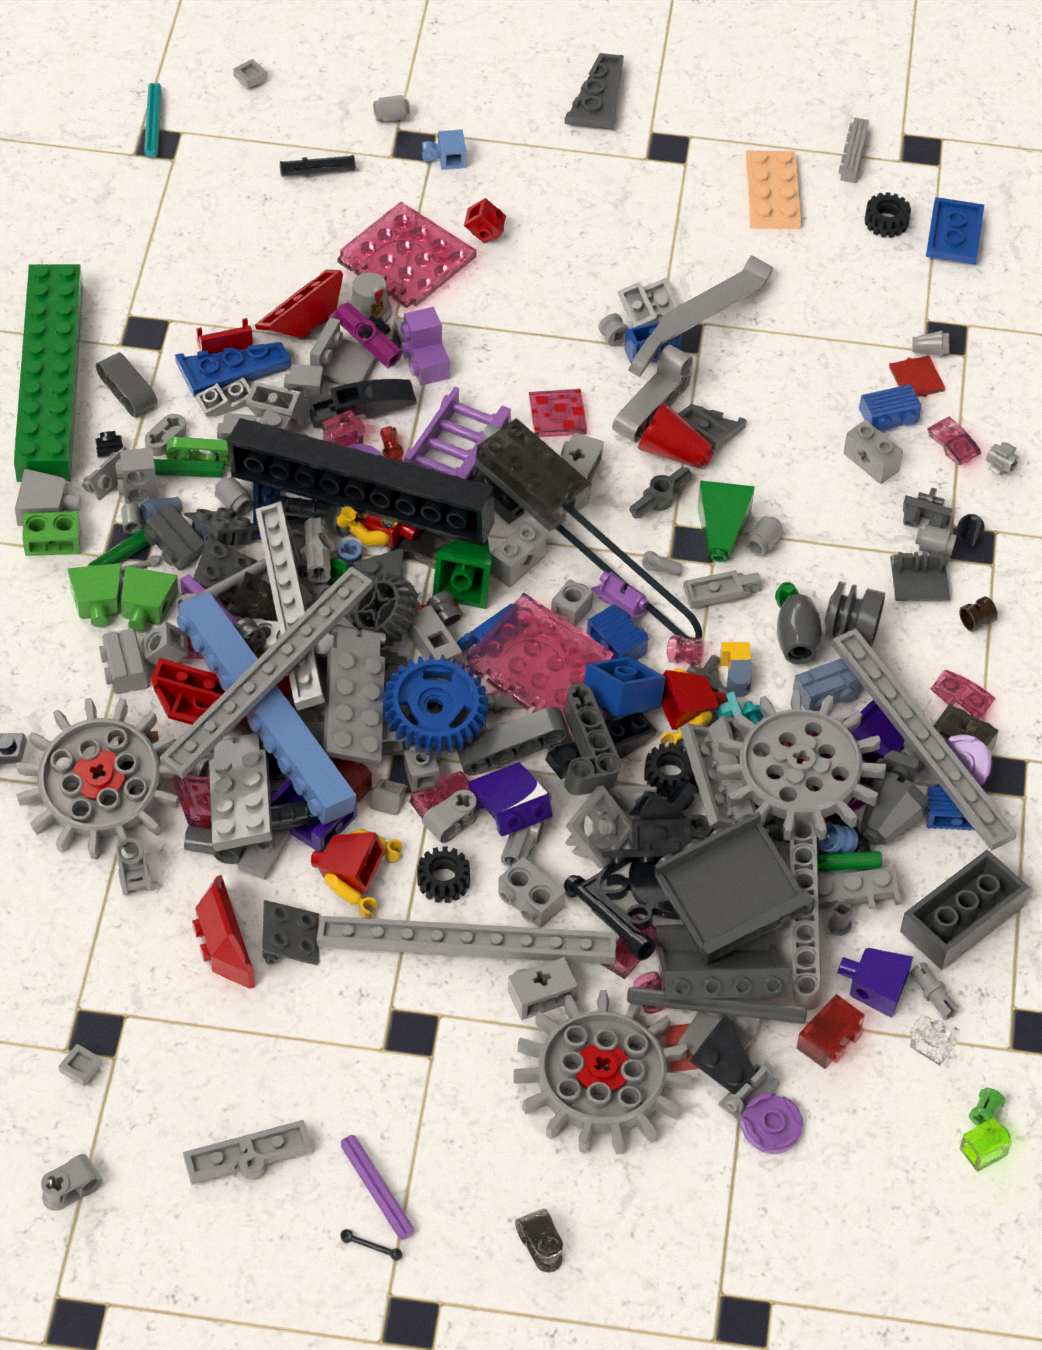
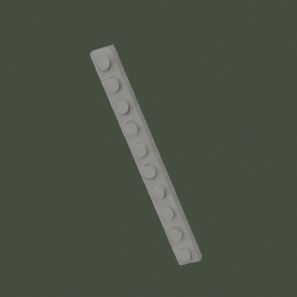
[255,501,325,711]
[160,566,373,779]
[831,629,1017,851]
[317,916,617,964]

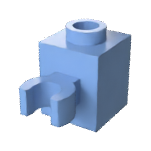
[422,129,466,170]

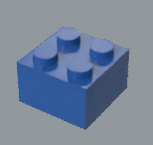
[583,656,666,718]

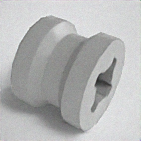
[598,313,629,346]

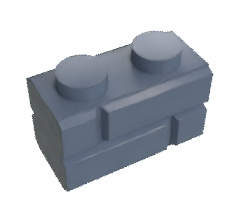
[793,659,860,712]

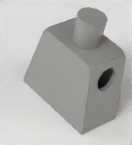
[15,469,82,526]

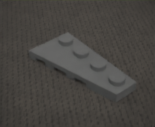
[565,53,624,129]

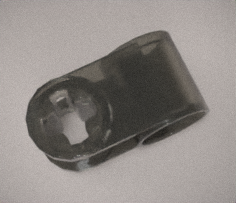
[515,1208,563,1273]

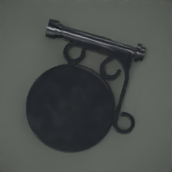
[563,831,708,961]

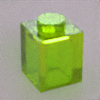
[959,1117,1012,1172]

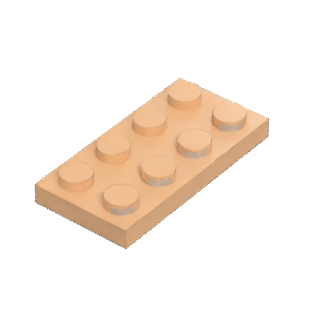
[745,150,801,229]

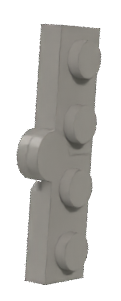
[183,1120,312,1185]

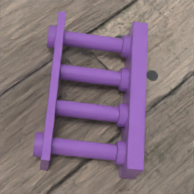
[404,387,511,481]

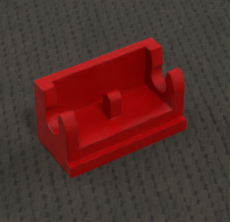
[196,318,253,354]

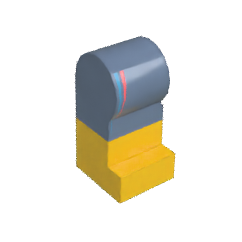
[719,642,752,697]

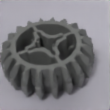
[350,573,420,648]

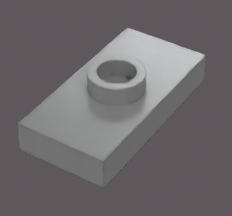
[238,829,290,880]

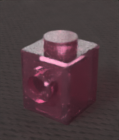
[322,410,365,446]

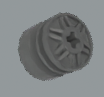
[825,581,885,648]

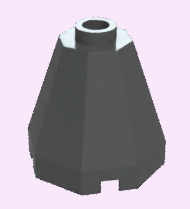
[860,772,929,845]

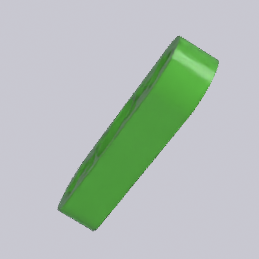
[166,437,230,466]

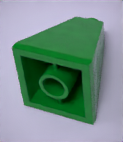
[697,480,755,562]
[432,538,491,609]

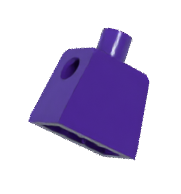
[837,948,913,1018]

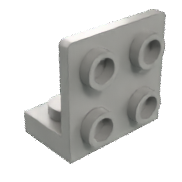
[310,317,376,385]
[678,998,761,1055]

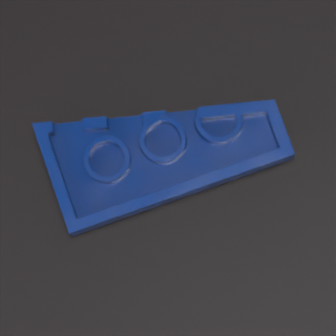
[175,342,292,397]

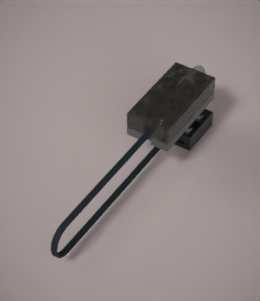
[474,418,702,645]

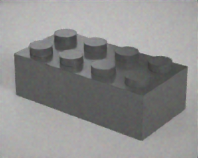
[900,849,1030,970]

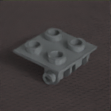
[184,507,259,546]
[193,537,257,607]
[890,552,950,601]
[262,900,319,965]

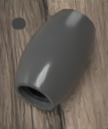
[777,594,822,665]

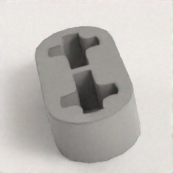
[145,414,186,456]

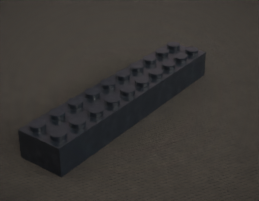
[227,418,495,546]

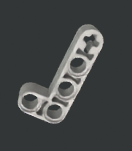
[612,345,693,442]

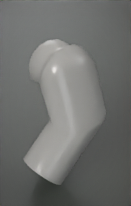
[641,551,682,576]

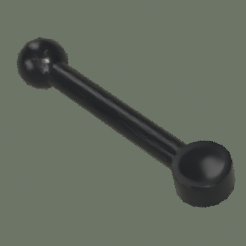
[340,1229,403,1261]

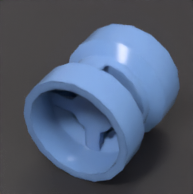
[817,823,858,853]

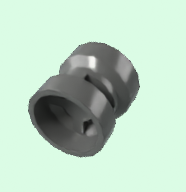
[426,590,463,627]

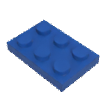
[926,197,984,265]

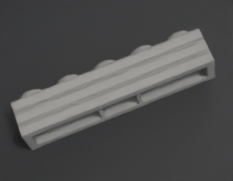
[838,117,869,183]

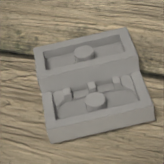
[617,278,679,328]

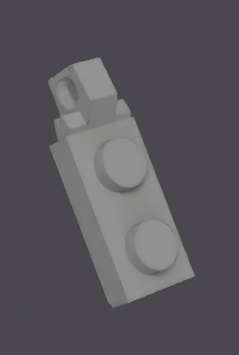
[683,570,761,609]

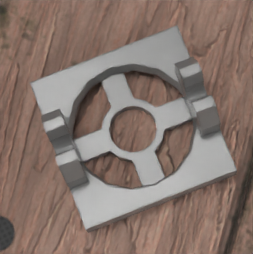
[565,786,632,868]

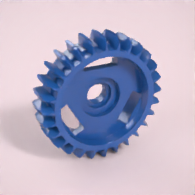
[382,653,488,756]

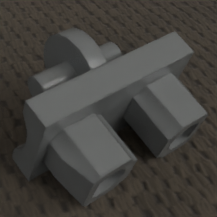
[903,488,952,529]

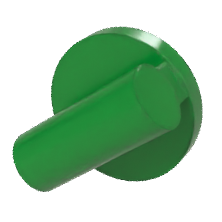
[328,558,349,585]
[775,582,800,608]

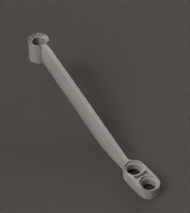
[628,255,774,377]

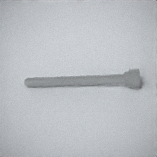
[176,558,267,610]

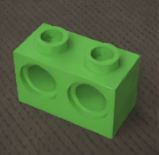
[22,511,81,556]

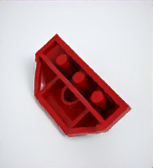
[254,269,343,339]
[150,657,248,727]
[192,875,255,989]

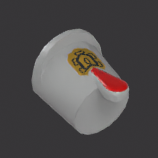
[351,272,392,322]

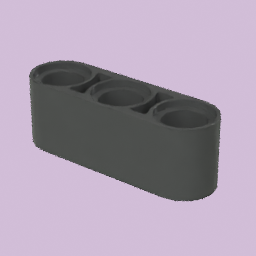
[96,352,158,417]

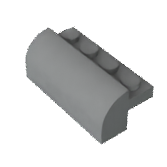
[680,716,774,829]

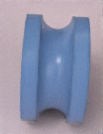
[337,540,362,567]

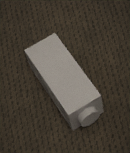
[408,605,463,666]

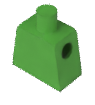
[68,563,123,627]
[121,566,179,631]

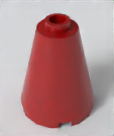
[638,403,714,468]

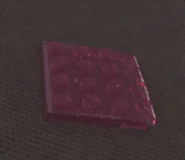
[337,201,477,308]
[465,592,614,717]

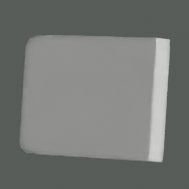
[370,779,407,815]

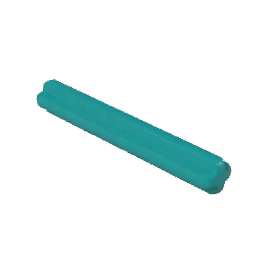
[144,83,162,158]

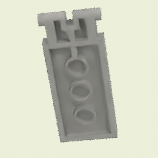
[323,624,386,766]
[209,733,273,851]

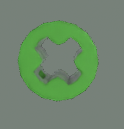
[969,1087,1006,1129]

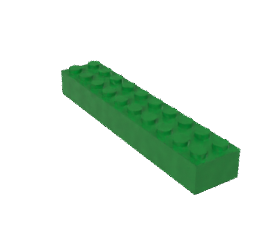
[14,264,83,482]

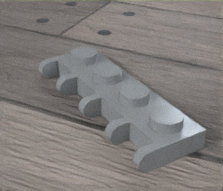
[790,866,902,922]

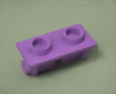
[591,571,649,619]

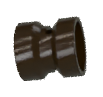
[959,596,998,632]

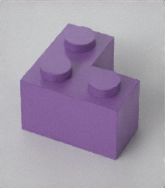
[401,306,450,386]

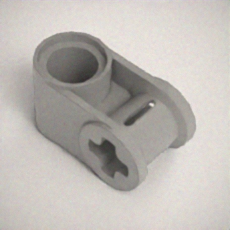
[422,790,477,843]
[116,837,152,895]
[41,1154,103,1211]

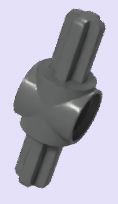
[629,467,693,519]

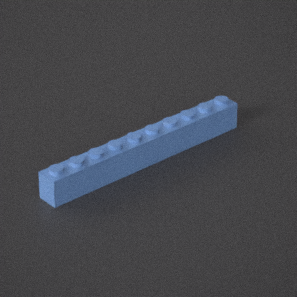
[177,592,356,825]

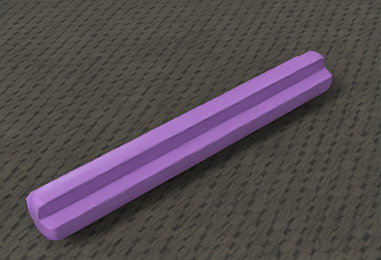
[341,1135,414,1240]

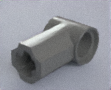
[184,824,243,864]

